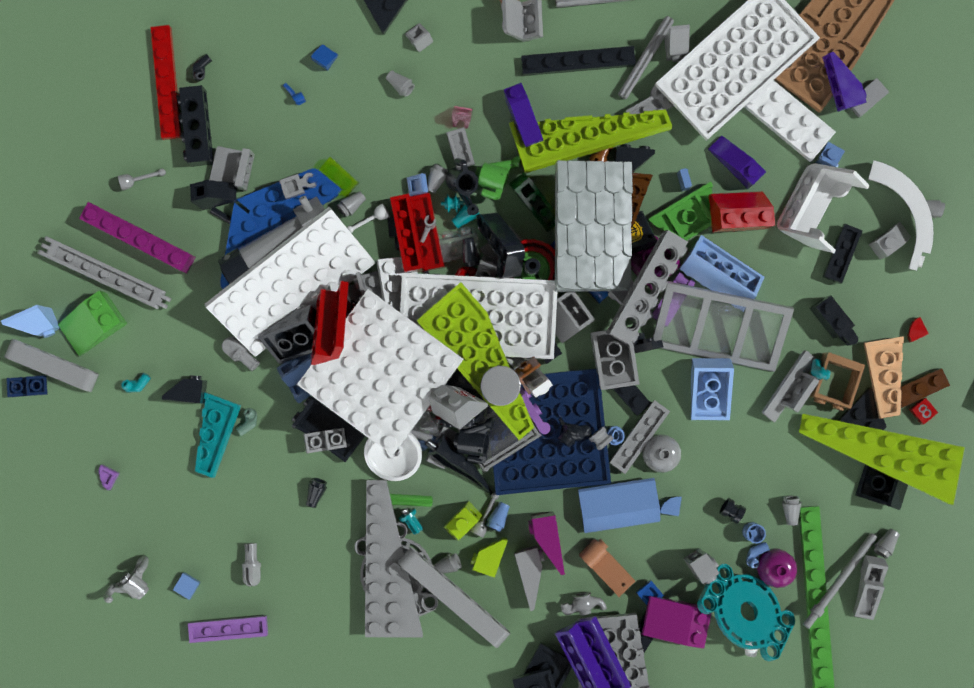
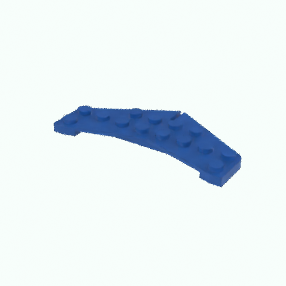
[220,168,342,289]

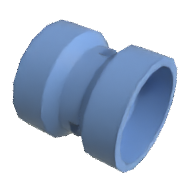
[742,522,766,544]

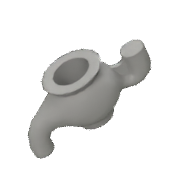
[561,592,607,615]

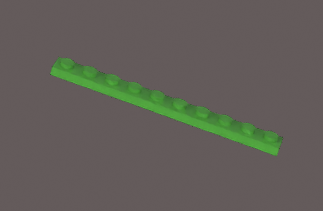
[799,506,834,688]

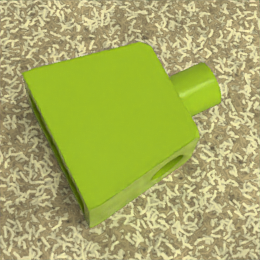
[443,501,482,541]

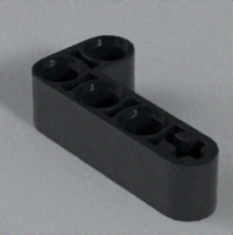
[477,213,525,279]

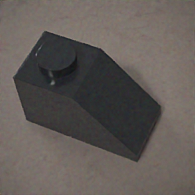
[162,375,207,403]

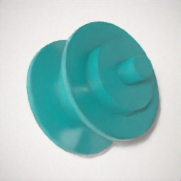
[441,193,464,213]

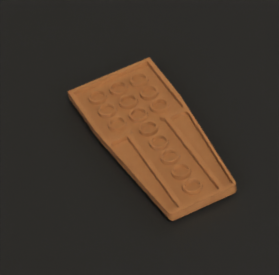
[774,0,894,113]

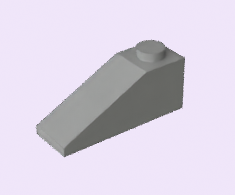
[514,546,545,611]

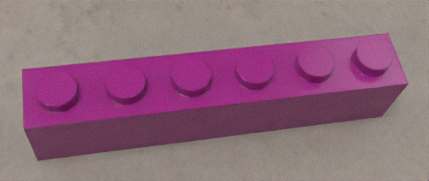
[79,202,196,273]

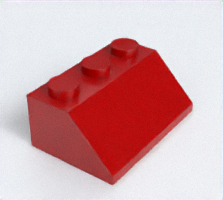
[709,192,775,232]

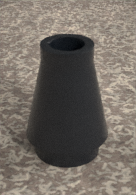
[462,237,481,267]
[306,478,327,508]

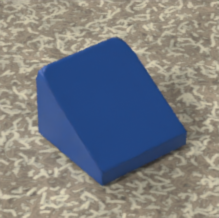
[311,44,338,71]

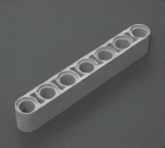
[398,547,510,648]

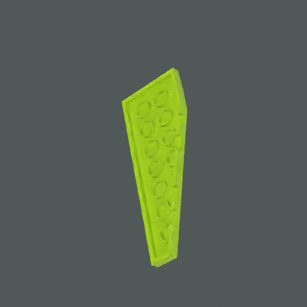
[416,282,534,440]

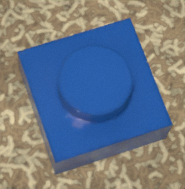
[636,580,664,605]

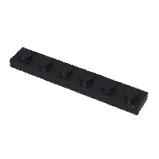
[521,46,636,76]

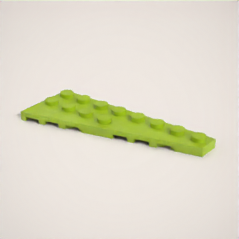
[509,109,672,174]

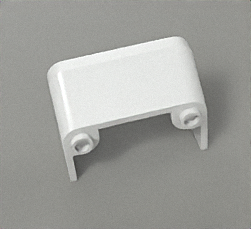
[777,163,870,253]

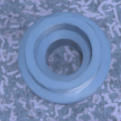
[607,426,625,445]

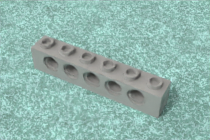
[606,230,688,345]

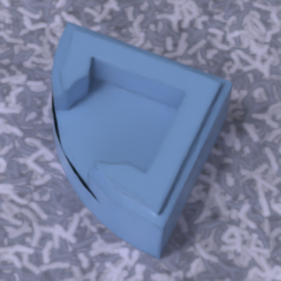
[660,496,682,516]

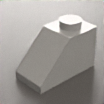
[664,25,690,62]
[869,222,911,259]

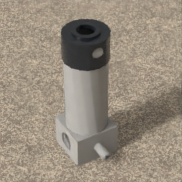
[217,196,325,284]

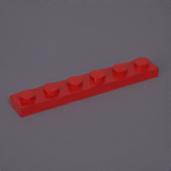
[151,25,181,140]

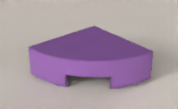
[99,464,120,490]

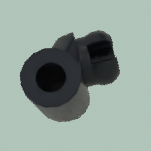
[193,54,212,81]

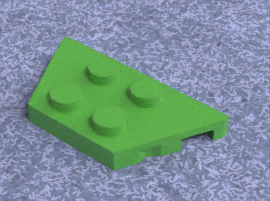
[648,182,713,241]

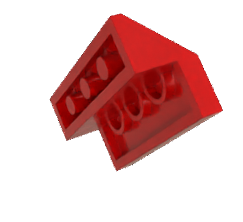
[390,193,445,273]
[311,281,349,365]

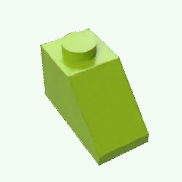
[470,537,508,578]

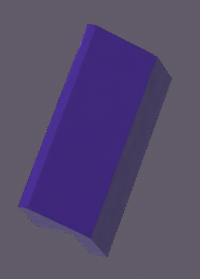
[555,616,631,688]

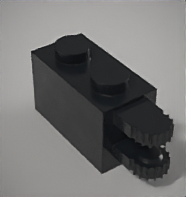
[810,295,858,346]

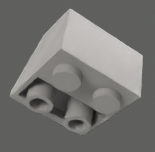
[555,291,595,343]

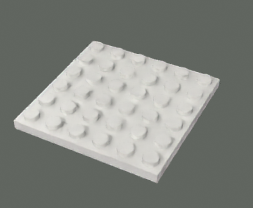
[297,289,464,456]

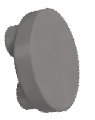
[481,366,521,406]

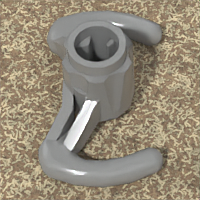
[104,555,149,603]

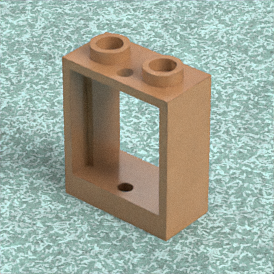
[809,352,865,411]

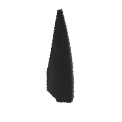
[425,434,493,495]

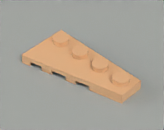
[864,336,904,419]

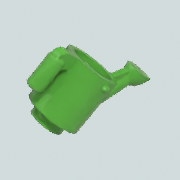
[476,156,521,200]

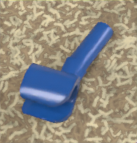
[283,83,306,105]

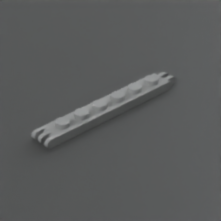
[38,236,171,309]

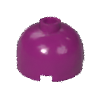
[757,548,797,588]

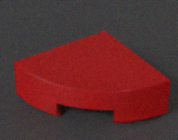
[907,317,929,343]

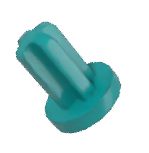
[399,508,423,535]

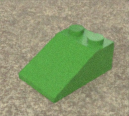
[58,291,127,356]

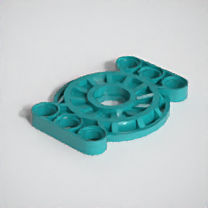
[697,564,795,662]

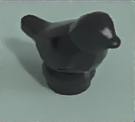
[558,418,592,448]

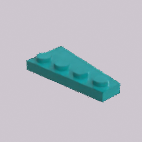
[195,392,242,478]

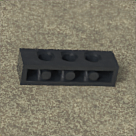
[177,85,214,167]

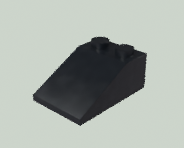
[258,305,316,364]

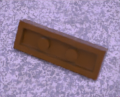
[901,368,950,408]

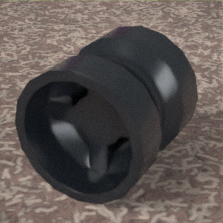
[719,498,746,524]

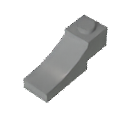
[853,555,888,620]

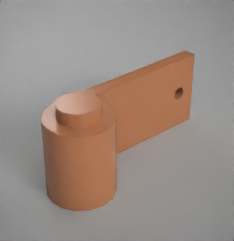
[578,538,635,597]

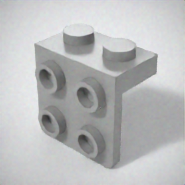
[501,0,543,42]

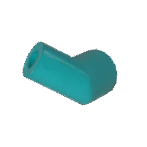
[811,359,831,380]
[121,372,151,393]

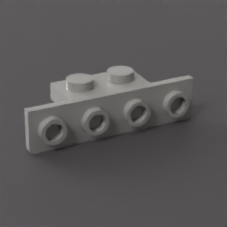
[762,350,819,423]

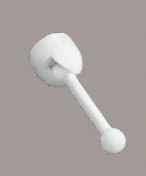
[347,203,390,233]

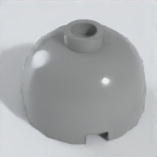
[642,434,681,473]

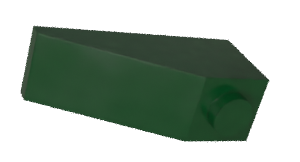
[509,172,555,232]

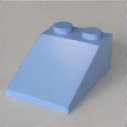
[691,358,734,420]

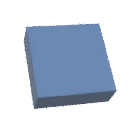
[677,168,692,192]
[407,173,428,196]
[173,572,201,600]

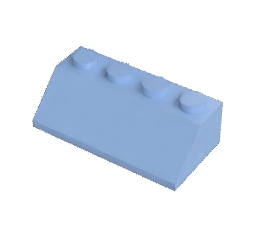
[680,235,764,312]

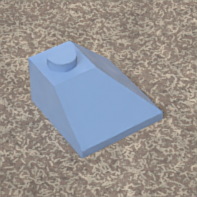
[1,305,60,338]

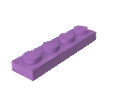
[188,615,268,643]

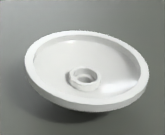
[364,432,422,481]

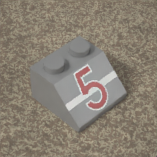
[428,385,488,430]

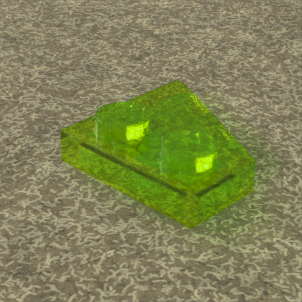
[319,157,360,197]

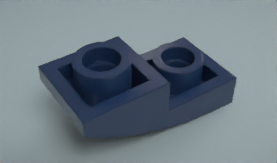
[7,375,48,397]

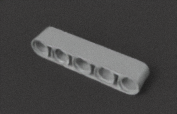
[4,339,99,392]

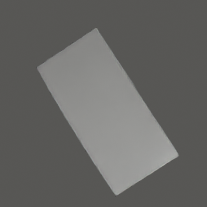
[303,428,347,453]

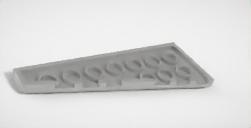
[365,480,423,638]

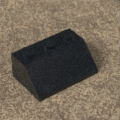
[855,464,908,510]

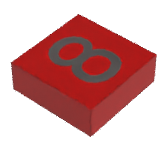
[909,398,938,425]

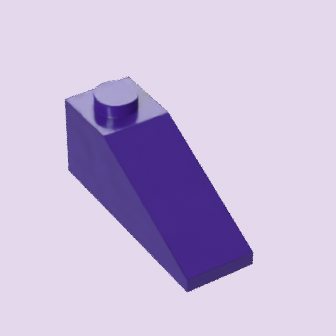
[822,52,867,112]
[504,83,543,147]
[708,136,766,189]

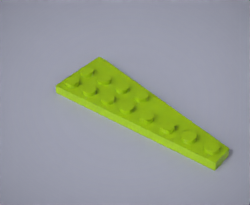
[799,414,965,505]

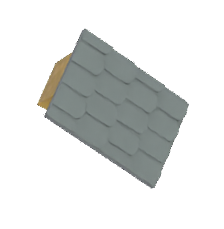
[555,160,633,292]

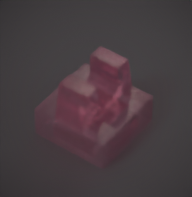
[452,106,473,129]

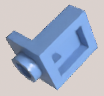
[815,142,845,167]

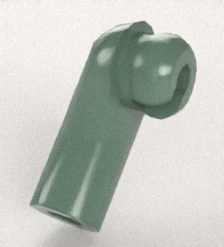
[236,408,257,436]

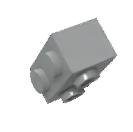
[683,548,719,584]

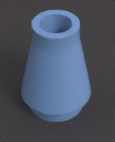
[486,502,510,532]

